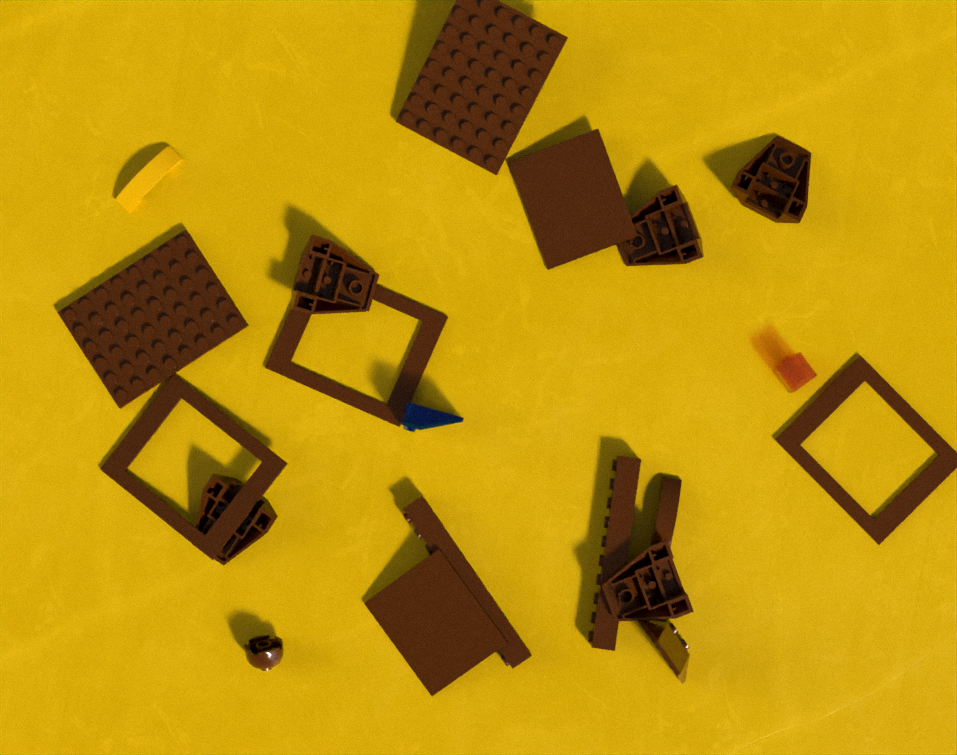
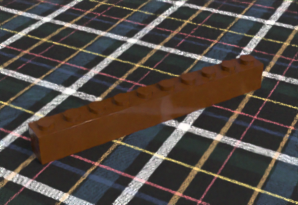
[588,456,641,651]
[403,496,532,668]

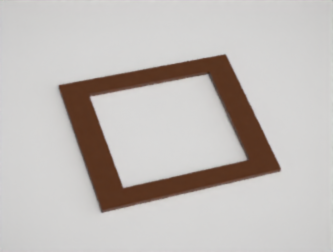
[265,285,448,427]
[775,355,957,545]
[100,374,288,560]

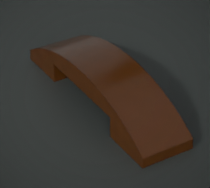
[650,477,682,546]

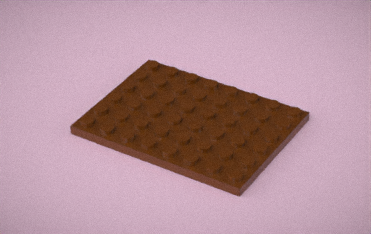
[395,0,568,175]
[57,229,249,409]

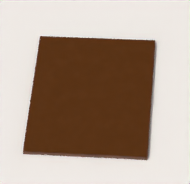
[509,129,638,270]
[364,548,508,696]

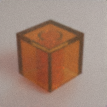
[773,352,817,393]

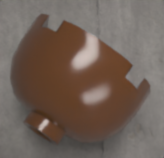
[244,635,284,671]

